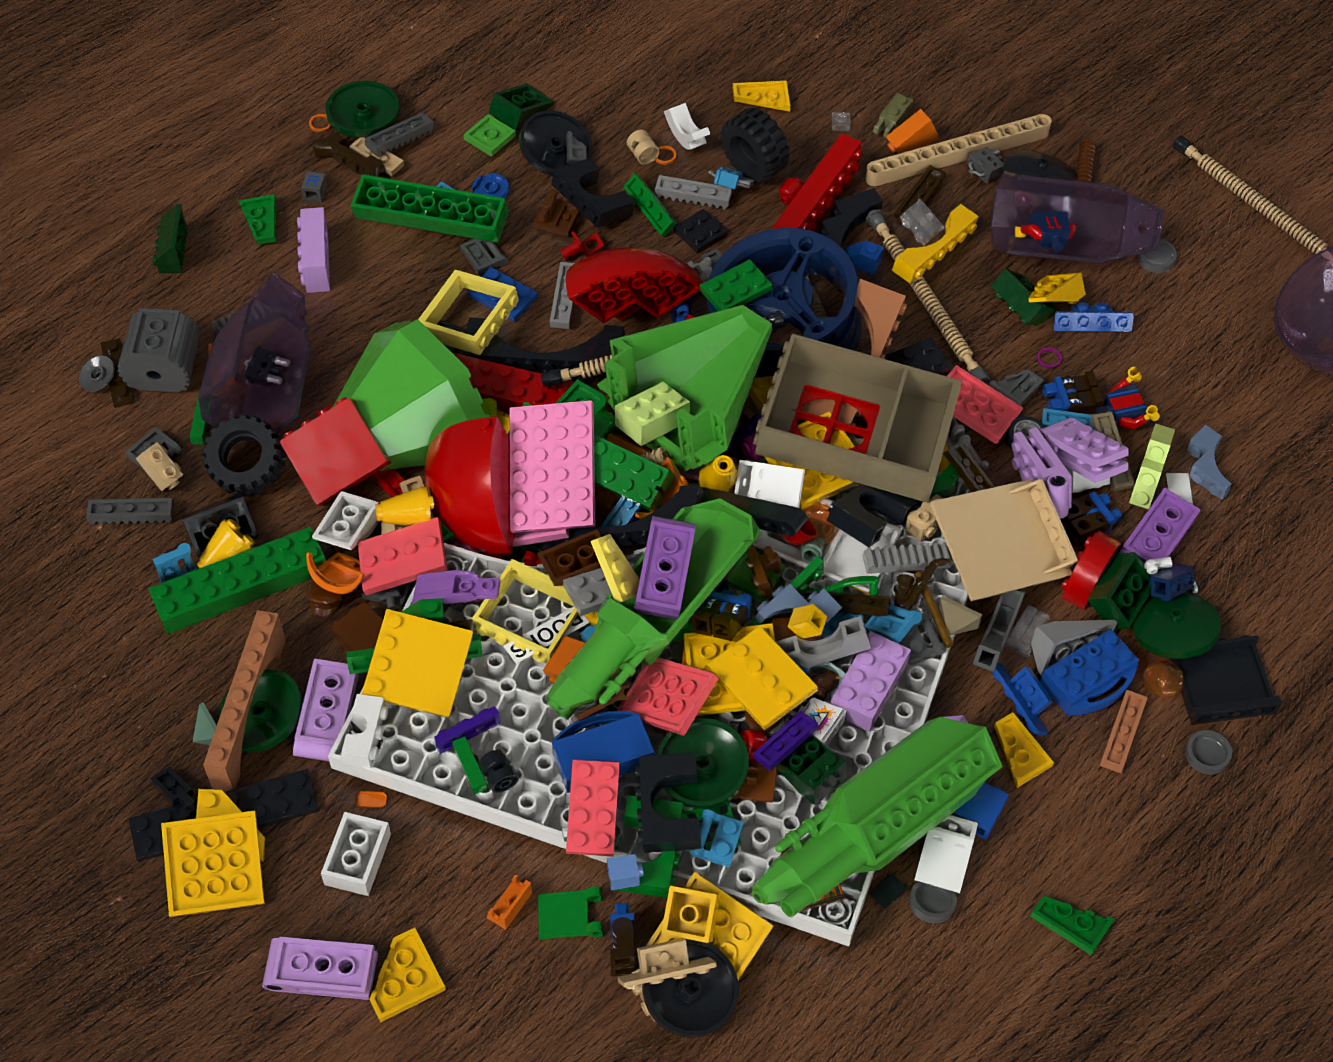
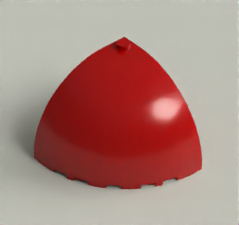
[566,247,703,324]
[425,416,515,554]

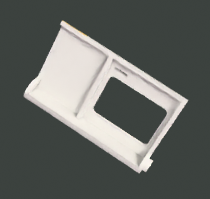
[751,498,902,594]

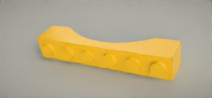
[892,204,979,283]

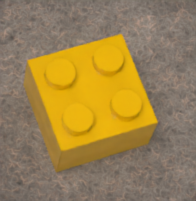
[661,885,721,943]

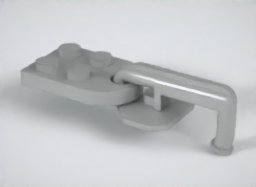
[563,564,634,616]

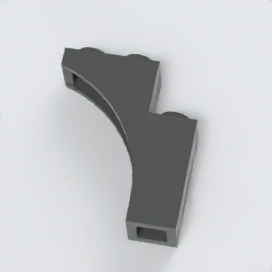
[973,589,1026,672]

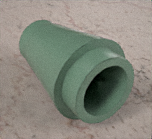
[801,537,825,564]

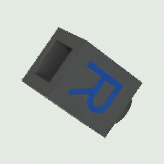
[301,171,328,203]

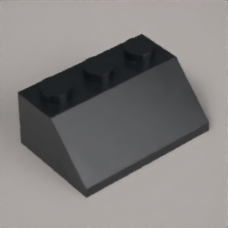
[180,494,258,558]

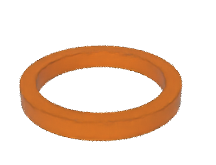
[309,114,331,132]
[655,146,676,165]

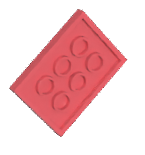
[947,365,1024,444]
[358,517,447,596]
[617,658,719,736]

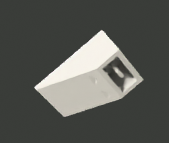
[734,460,805,508]
[915,815,978,893]

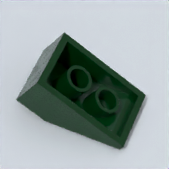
[488,83,554,130]

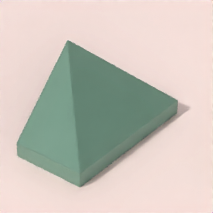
[192,702,217,746]

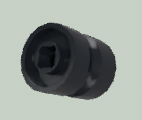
[478,749,519,793]

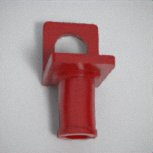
[560,231,605,261]

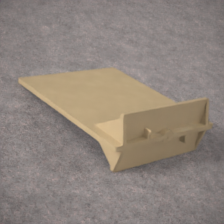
[930,479,1078,602]

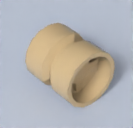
[627,130,659,165]

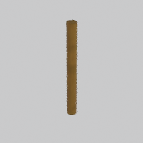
[914,571,954,648]

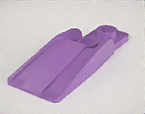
[412,570,501,604]

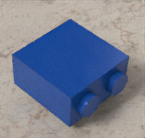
[951,782,1009,840]

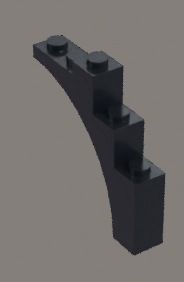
[819,188,883,292]

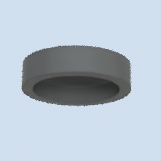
[1137,238,1177,273]
[1185,730,1232,775]
[909,881,957,924]

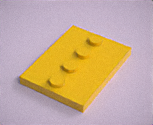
[707,626,818,731]

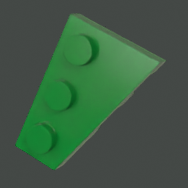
[238,194,277,245]
[1030,896,1115,955]

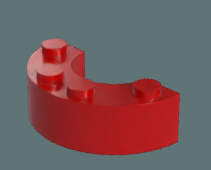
[1061,531,1123,610]

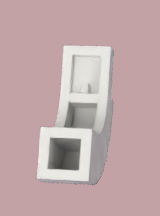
[664,103,710,149]

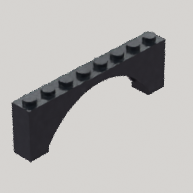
[460,317,625,376]
[536,484,707,551]

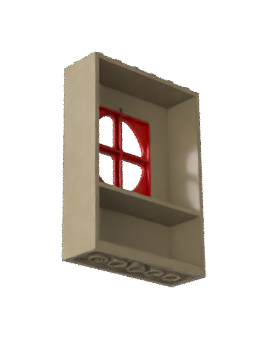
[753,334,962,503]

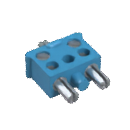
[708,166,754,189]

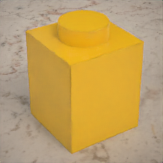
[787,604,827,639]

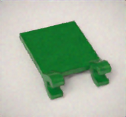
[538,886,603,940]

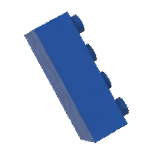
[1040,629,1139,716]
[552,711,655,793]

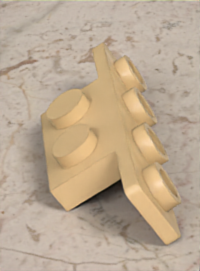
[618,938,717,989]

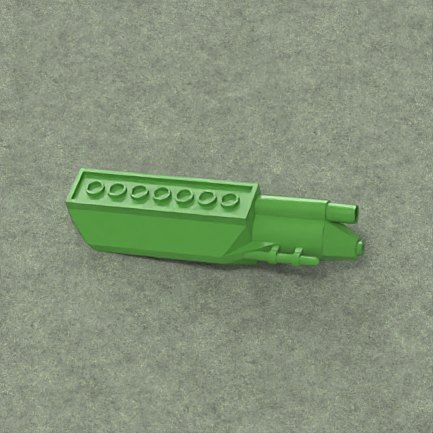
[547,498,761,720]
[752,717,1003,917]

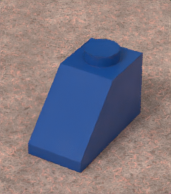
[845,240,884,275]

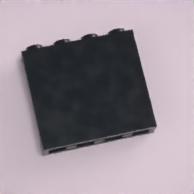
[1170,635,1282,725]

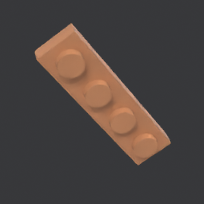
[1099,690,1148,773]

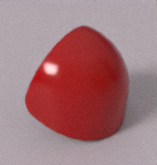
[779,521,818,546]

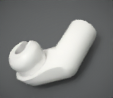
[1144,557,1172,574]

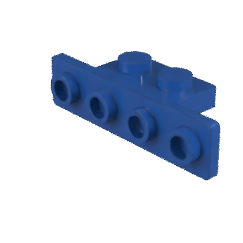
[1053,302,1134,332]
[992,663,1053,735]

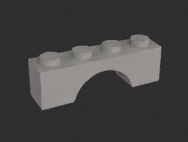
[776,616,871,668]

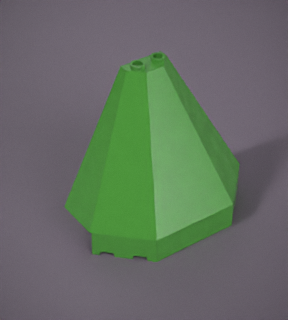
[597,305,772,472]
[332,319,490,471]

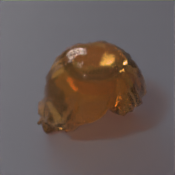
[1142,660,1183,697]

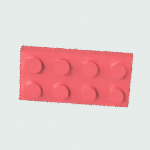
[566,760,619,857]

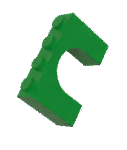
[615,795,687,898]

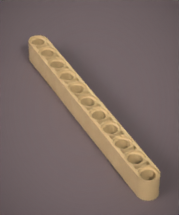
[866,114,1052,186]

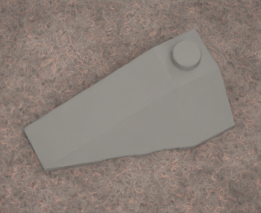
[1031,620,1117,675]

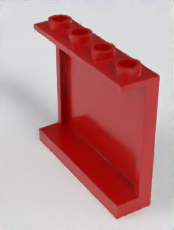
[279,397,392,506]

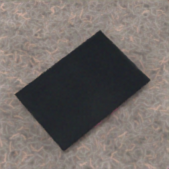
[869,874,907,909]

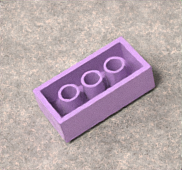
[297,207,330,293]
[831,631,911,732]

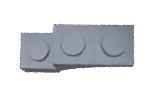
[1187,425,1232,500]
[754,584,842,624]

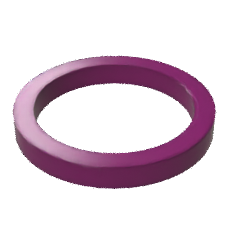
[1037,347,1062,368]

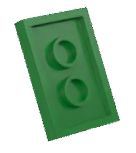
[700,259,773,311]

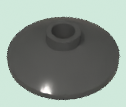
[79,356,115,392]

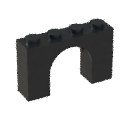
[551,158,636,228]
[827,484,917,548]
[635,752,701,853]

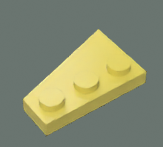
[591,534,640,603]

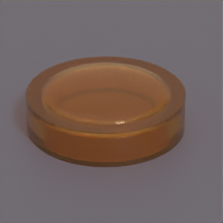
[803,503,839,545]

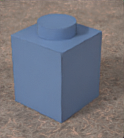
[607,854,643,890]

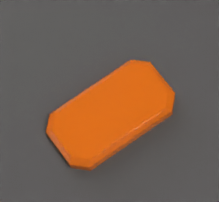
[355,791,387,808]

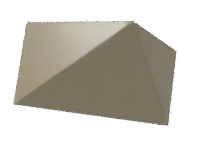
[938,595,982,635]

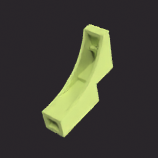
[1129,423,1175,509]

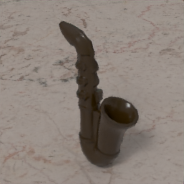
[894,558,951,610]

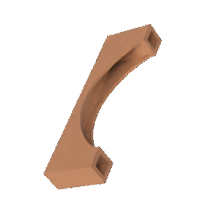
[800,279,907,436]
[203,610,286,792]

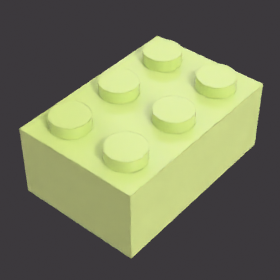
[615,382,690,446]

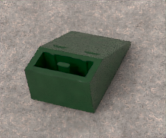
[776,735,847,806]

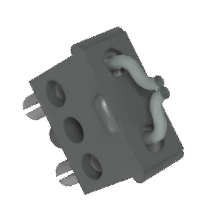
[967,147,1004,184]

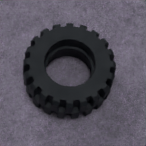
[720,108,790,183]
[202,414,286,497]

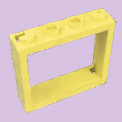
[418,270,519,355]
[472,559,579,664]

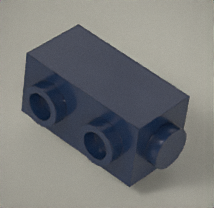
[1150,563,1195,601]

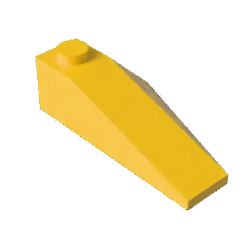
[1028,273,1086,304]

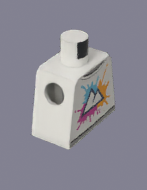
[789,698,846,747]

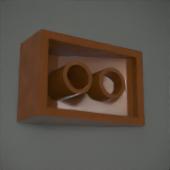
[537,529,601,586]

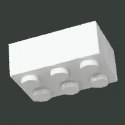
[321,812,391,896]

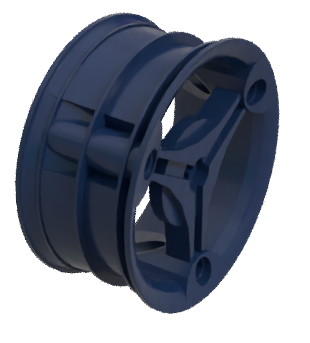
[707,228,862,378]

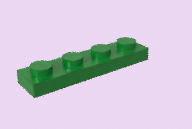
[623,173,677,237]

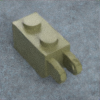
[873,93,913,139]

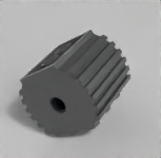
[118,308,201,392]

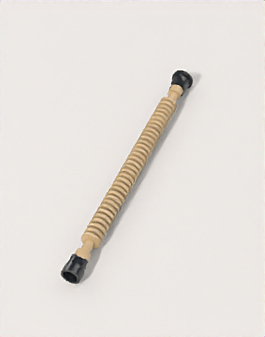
[1173,135,1333,265]
[541,311,785,389]

